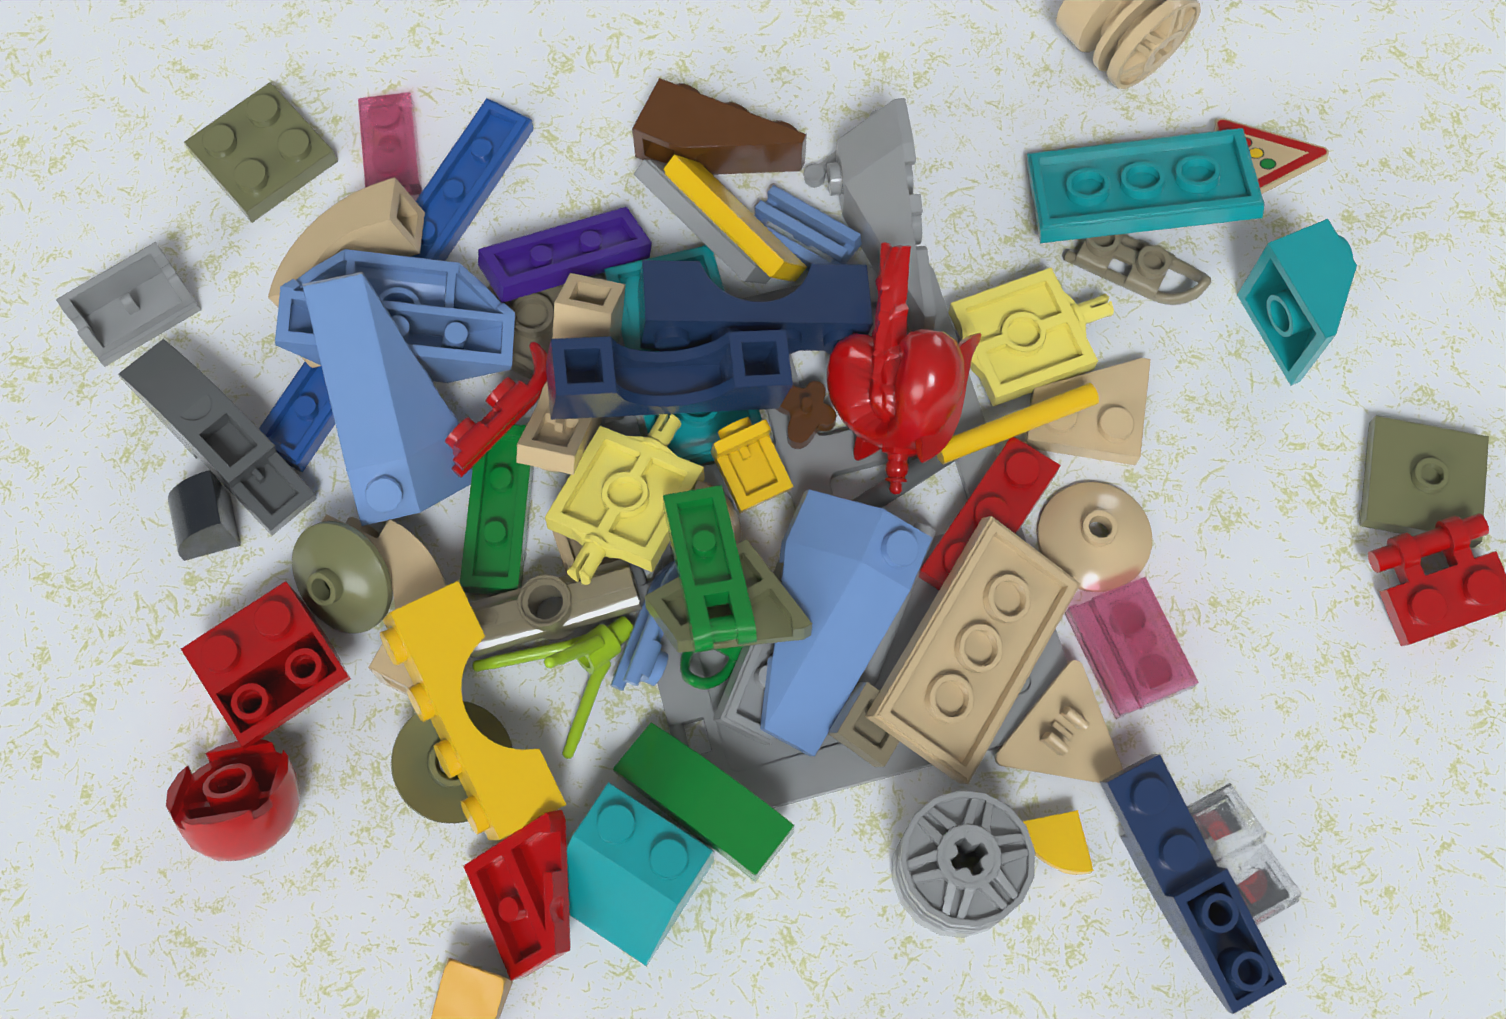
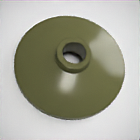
[292,521,392,634]
[391,701,513,824]

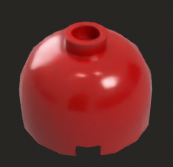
[166,739,300,861]

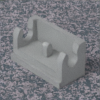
[56,242,201,367]

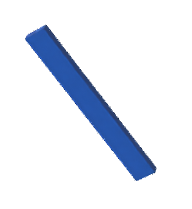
[259,98,534,473]

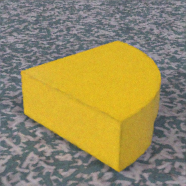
[1023,810,1094,875]

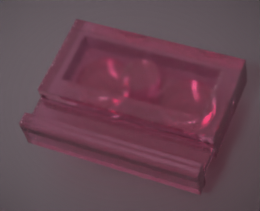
[1065,577,1199,720]

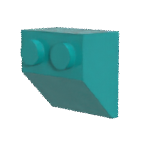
[1237,219,1357,386]
[567,782,714,967]

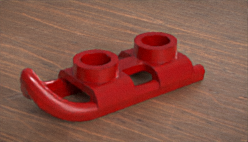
[445,342,548,478]

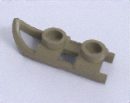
[1064,234,1211,305]

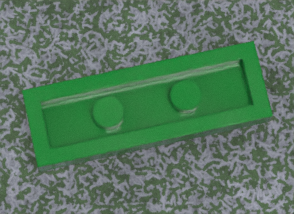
[460,425,534,595]

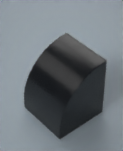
[168,470,241,561]

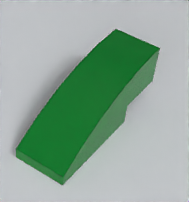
[612,723,795,882]

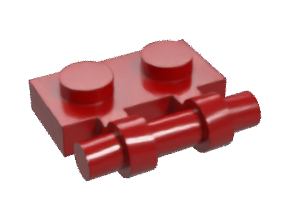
[1368,513,1506,646]

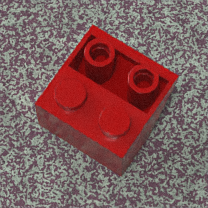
[181,581,351,749]

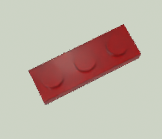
[918,437,1061,590]

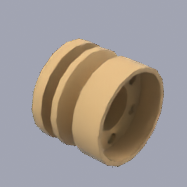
[1056,0,1201,89]

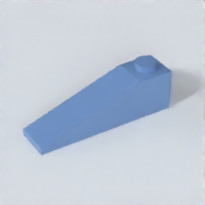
[303,272,472,526]
[760,489,932,756]

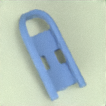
[610,561,678,691]

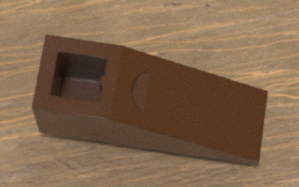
[632,78,807,175]

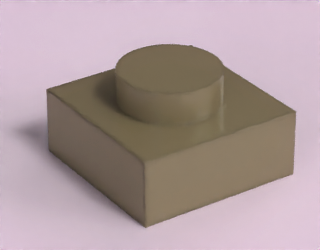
[828,682,899,767]

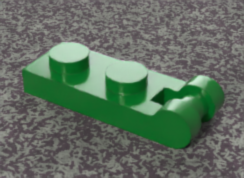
[663,485,757,653]

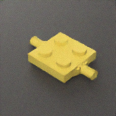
[948,267,1114,407]
[545,414,705,585]

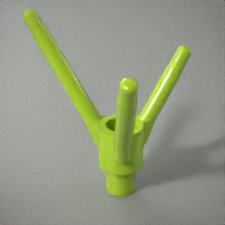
[472,616,633,759]

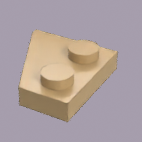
[1025,358,1151,466]

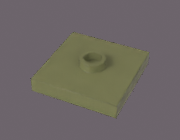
[1360,416,1489,548]

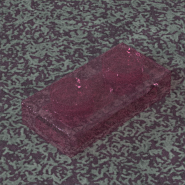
[358,92,422,195]

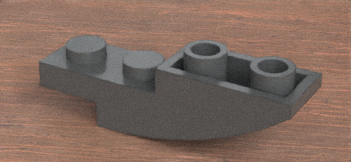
[118,339,316,536]

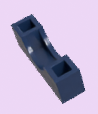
[638,260,873,354]
[546,330,793,420]

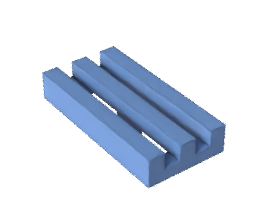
[754,185,862,271]

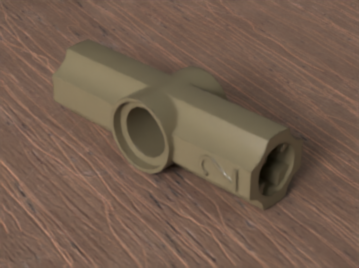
[470,559,642,658]

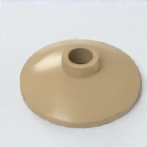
[1037,482,1152,592]

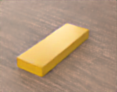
[663,154,807,282]

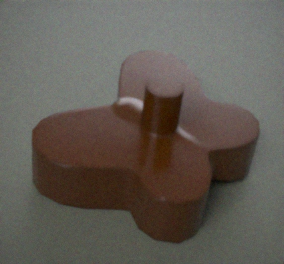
[776,381,837,449]

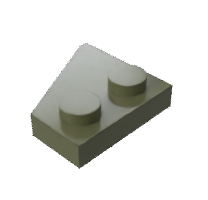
[645,539,812,653]

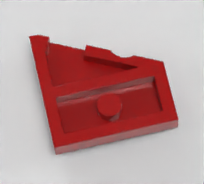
[463,810,571,981]

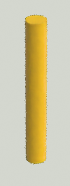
[937,383,1099,464]

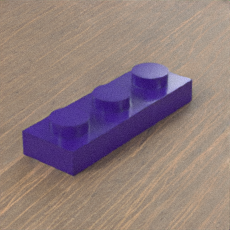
[478,207,652,303]

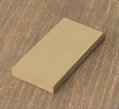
[865,516,1081,784]

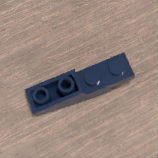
[1100,754,1287,1014]

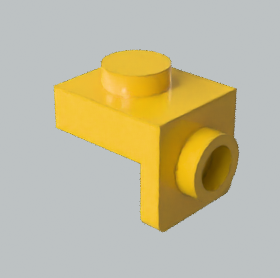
[710,417,794,514]

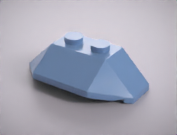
[275,249,515,383]

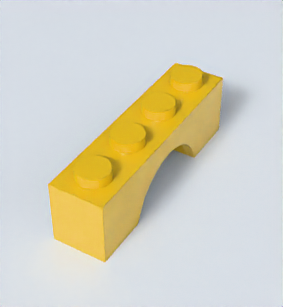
[380,581,567,840]

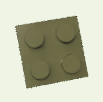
[184,82,338,223]

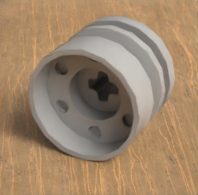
[892,790,1035,938]

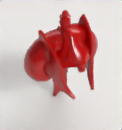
[827,242,982,495]

